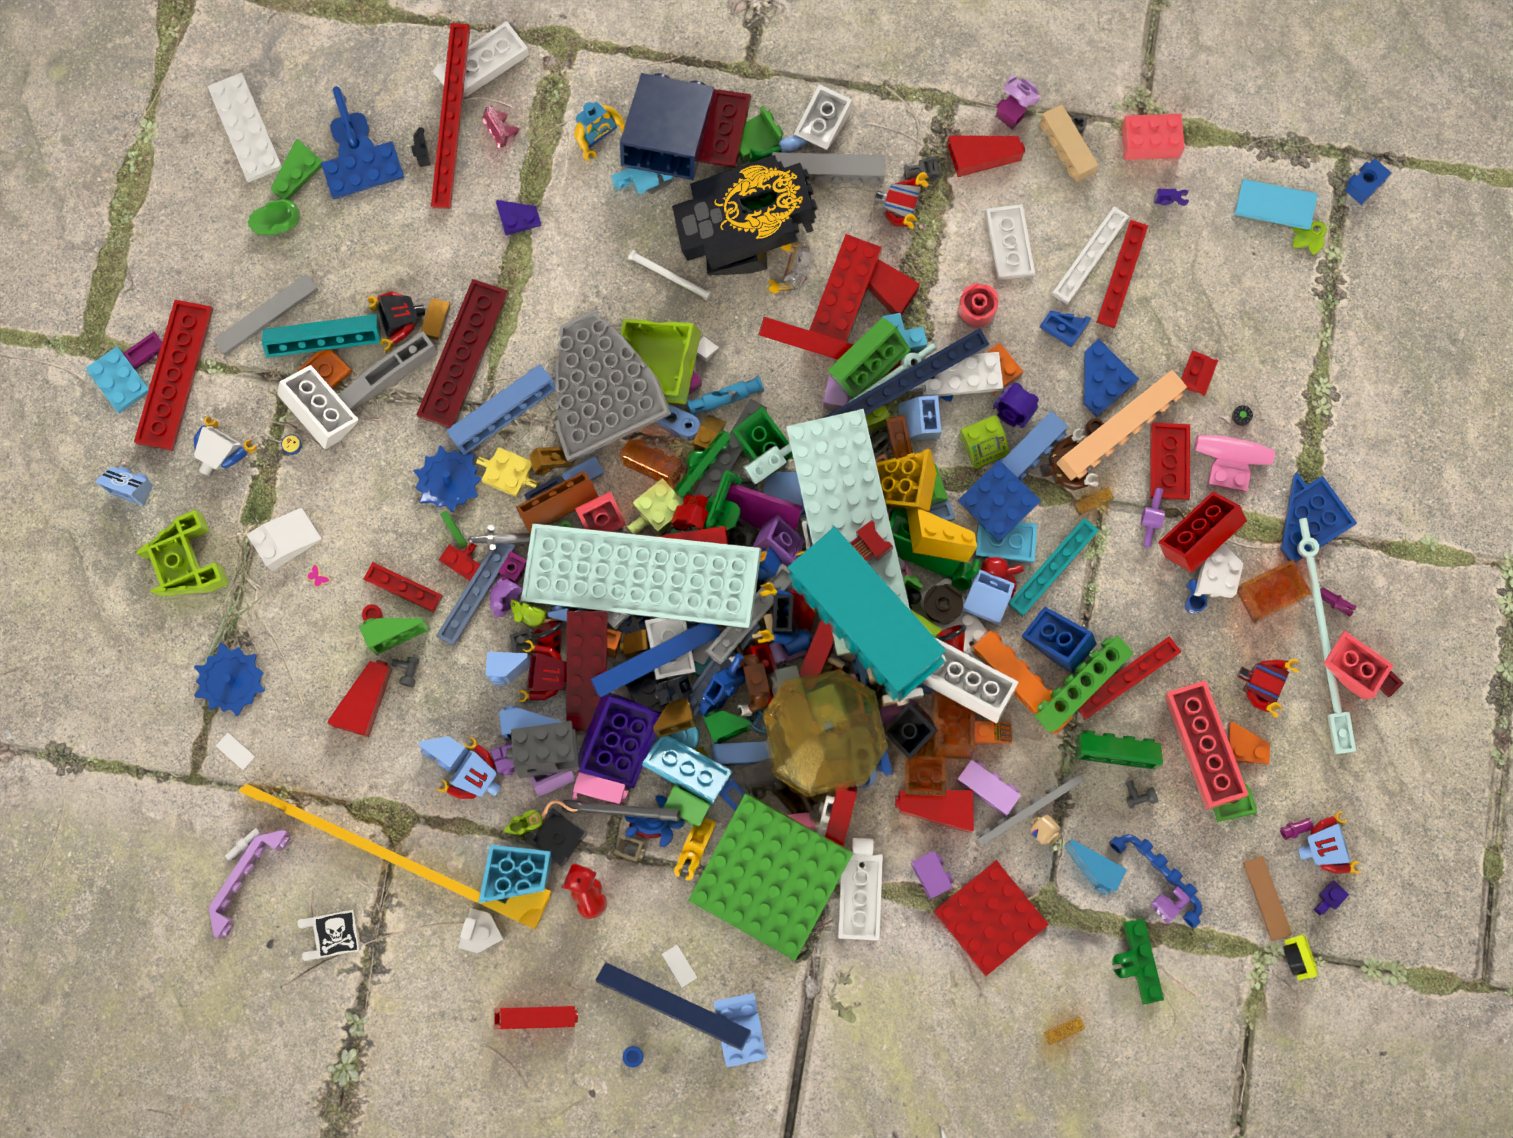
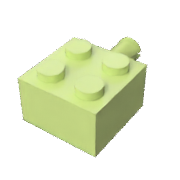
[627,478,683,536]

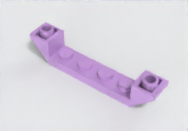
[209,830,291,939]

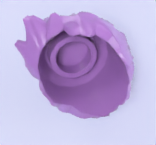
[489,578,522,619]

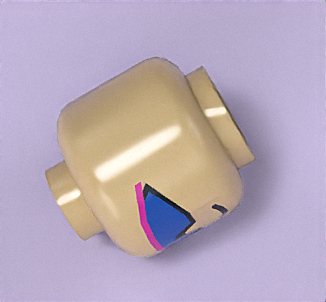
[1030,815,1060,845]

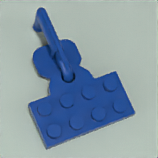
[321,86,405,200]

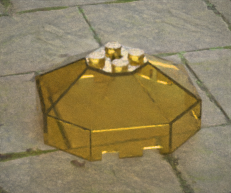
[763,669,888,797]

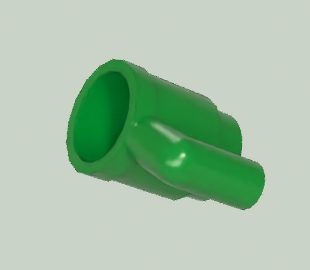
[951,559,981,591]

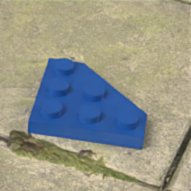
[1083,339,1139,418]

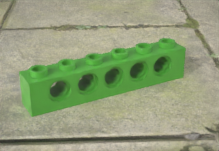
[1034,635,1133,733]

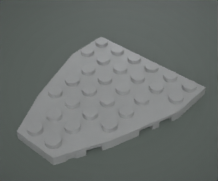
[555,310,671,462]

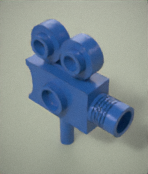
[698,654,746,717]

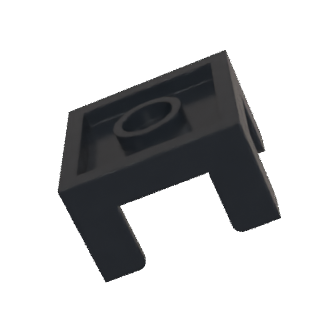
[528,808,587,867]

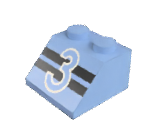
[95,467,153,506]

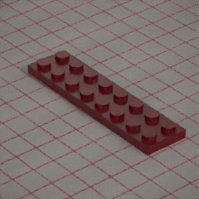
[416,279,509,428]

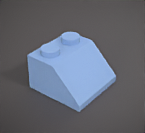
[485,652,530,686]

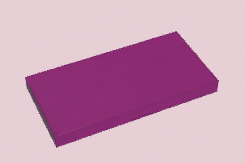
[725,483,803,531]

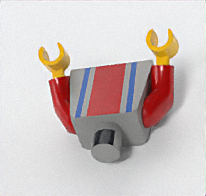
[874,172,929,229]

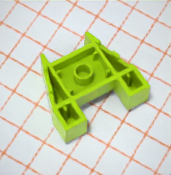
[137,509,229,597]

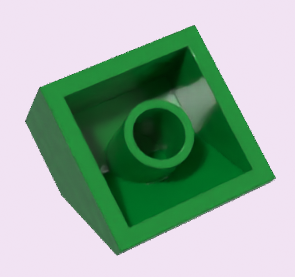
[704,710,751,744]

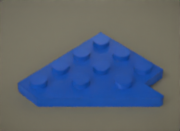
[1280,472,1357,565]

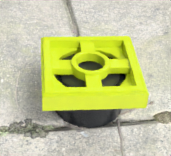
[1283,933,1319,981]

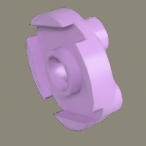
[1004,75,1041,107]

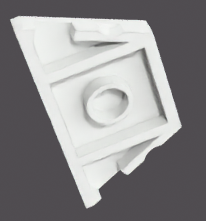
[1194,543,1244,598]

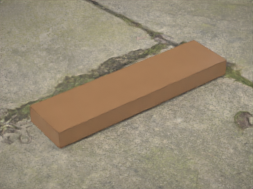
[1243,856,1292,941]

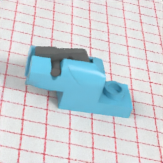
[611,168,673,194]

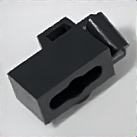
[411,127,431,167]

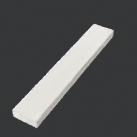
[1052,207,1130,305]

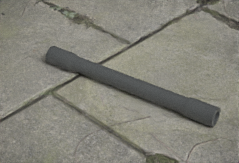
[562,800,681,821]

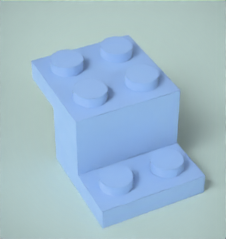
[713,993,767,1067]

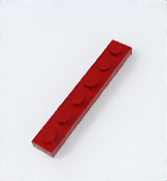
[1096,220,1149,328]
[1078,636,1181,720]

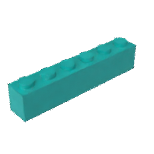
[261,314,381,358]

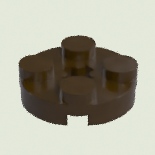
[924,584,963,625]

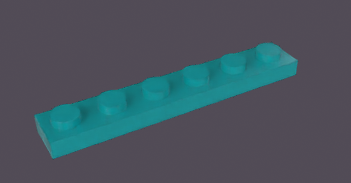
[1008,518,1099,617]

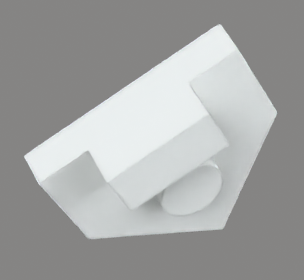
[458,908,504,954]

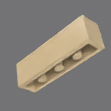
[1040,104,1099,183]

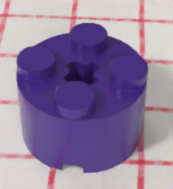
[993,382,1039,428]

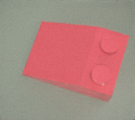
[1323,631,1394,700]

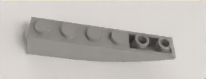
[338,331,438,411]

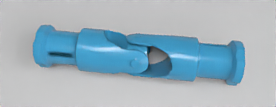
[686,376,764,416]

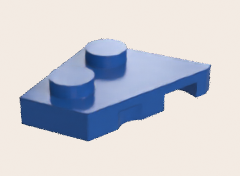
[1039,310,1091,348]

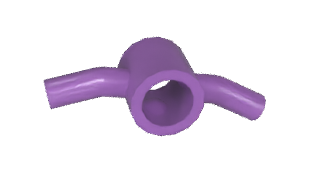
[1141,488,1165,548]

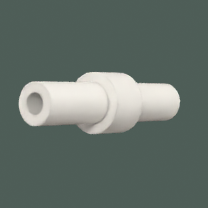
[225,828,261,861]

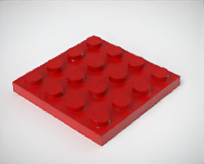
[933,860,1049,977]

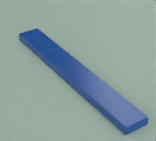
[590,623,724,697]

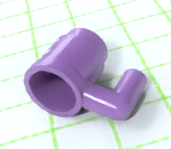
[1150,886,1190,924]

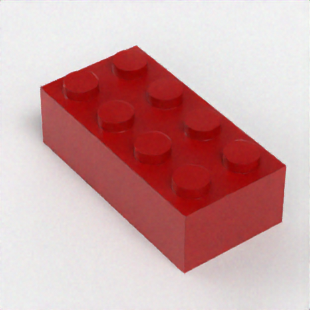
[1158,491,1247,573]

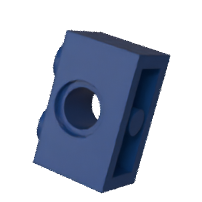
[1345,158,1392,205]

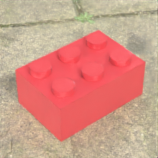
[1122,114,1185,160]

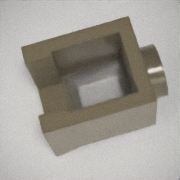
[614,834,646,863]

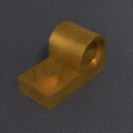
[529,447,574,475]

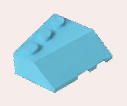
[479,845,552,903]

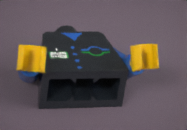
[757,582,800,644]

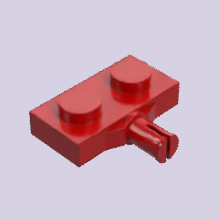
[439,543,481,581]

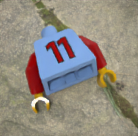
[437,737,501,799]
[1298,811,1361,874]

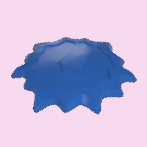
[413,445,482,512]
[194,643,265,716]

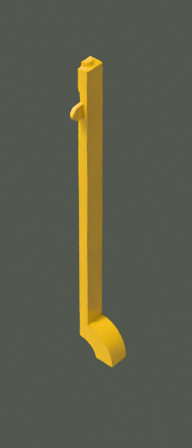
[239,783,553,929]

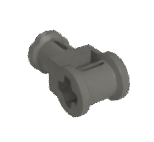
[904,156,943,181]

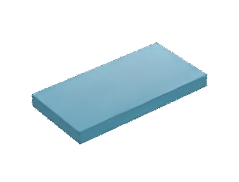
[1234,179,1318,230]
[642,735,733,804]

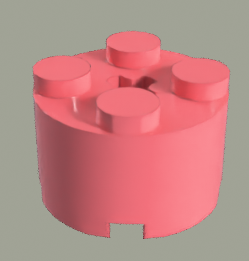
[958,283,998,328]

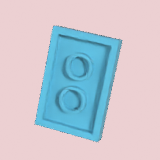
[86,346,149,413]
[975,522,1037,563]

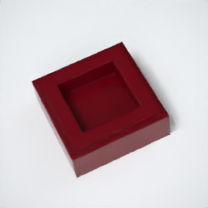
[1380,671,1404,698]

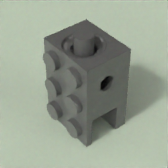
[507,721,580,778]

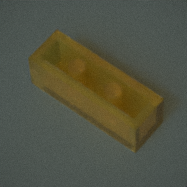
[1074,487,1114,516]
[1043,1017,1085,1045]

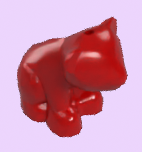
[562,864,607,919]

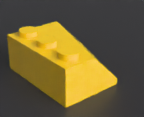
[876,449,936,512]
[906,508,977,562]

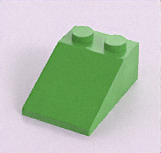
[359,618,430,655]

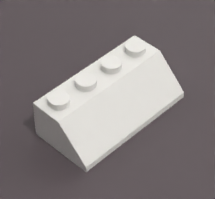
[277,365,359,449]

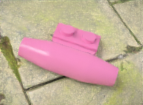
[1194,435,1275,492]

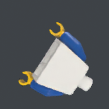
[194,416,257,476]

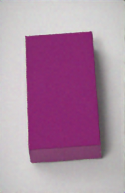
[123,331,162,370]

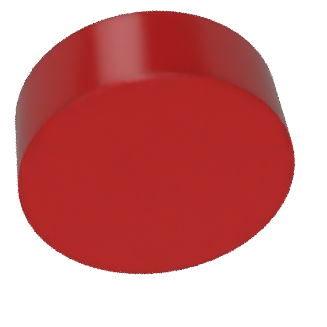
[362,604,383,621]

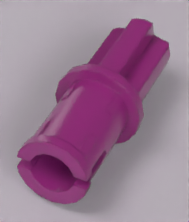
[1320,587,1357,617]

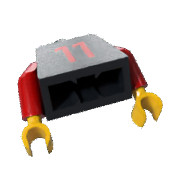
[367,291,425,352]

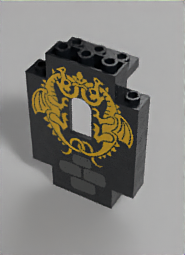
[672,155,818,269]

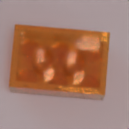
[1237,559,1312,624]
[931,692,975,759]

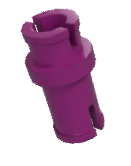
[1280,818,1314,840]

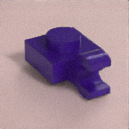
[1154,189,1189,206]
[1314,880,1349,916]

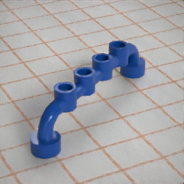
[1109,834,1202,928]

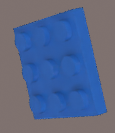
[957,460,1041,542]

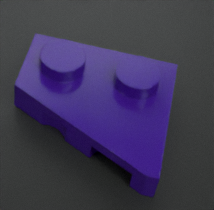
[496,200,542,236]

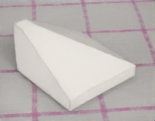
[697,337,719,362]

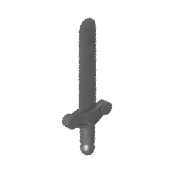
[468,525,531,553]

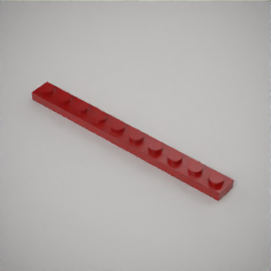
[431,23,471,209]

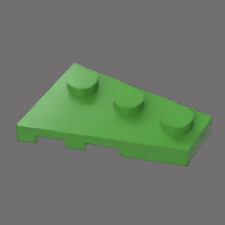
[270,138,323,200]

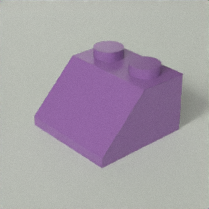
[753,514,805,565]

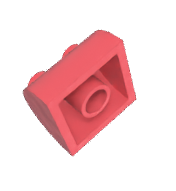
[575,491,626,532]

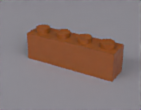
[516,471,599,533]

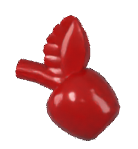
[981,557,1024,598]

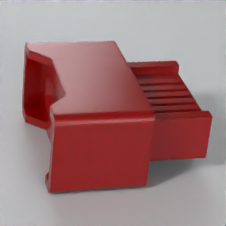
[670,494,709,531]

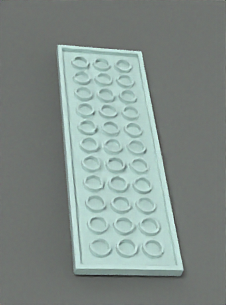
[786,409,910,656]
[521,523,762,629]

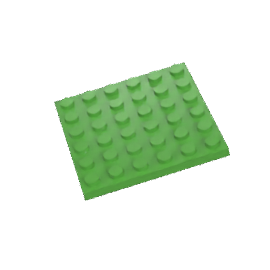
[688,793,854,961]

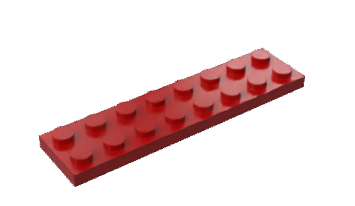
[134,299,213,451]

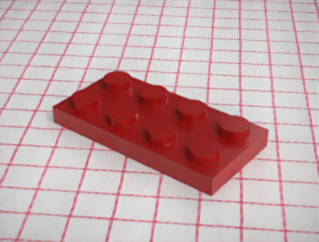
[1150,422,1190,501]

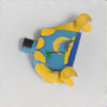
[574,102,625,162]

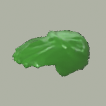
[248,199,300,235]

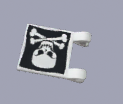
[298,910,360,961]

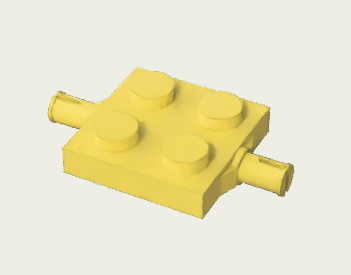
[476,447,539,497]

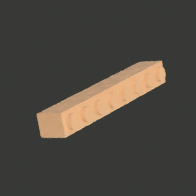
[1056,370,1187,481]

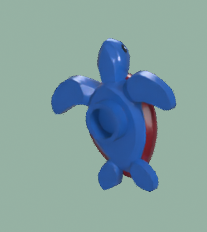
[624,795,685,847]

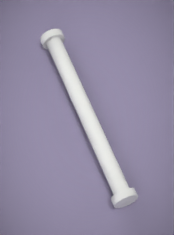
[628,250,712,301]

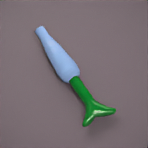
[750,136,809,163]

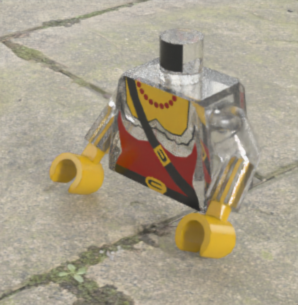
[766,242,815,294]

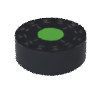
[1232,405,1253,426]

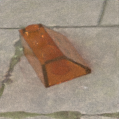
[619,439,684,488]

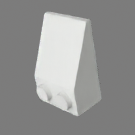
[794,84,854,150]
[247,508,322,572]

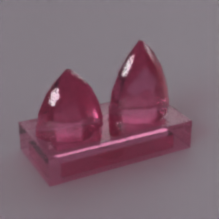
[482,106,520,148]

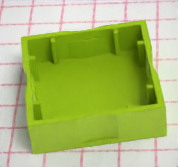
[620,319,701,404]

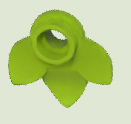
[1292,221,1327,255]

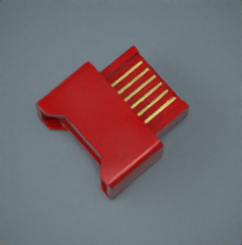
[850,520,893,563]

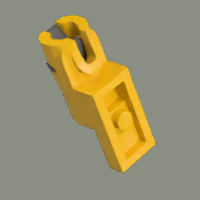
[674,818,717,880]

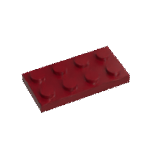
[699,89,752,168]

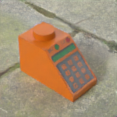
[971,721,1012,745]

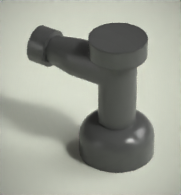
[392,657,419,687]
[1126,780,1158,809]

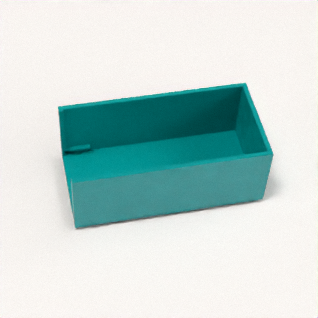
[788,526,946,702]

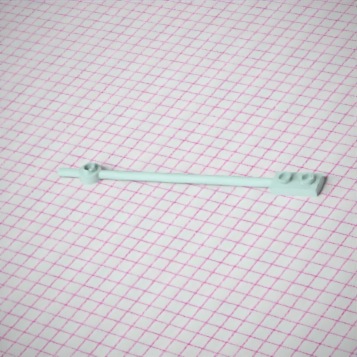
[743,343,937,484]
[1297,518,1356,755]

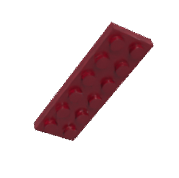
[566,611,608,731]

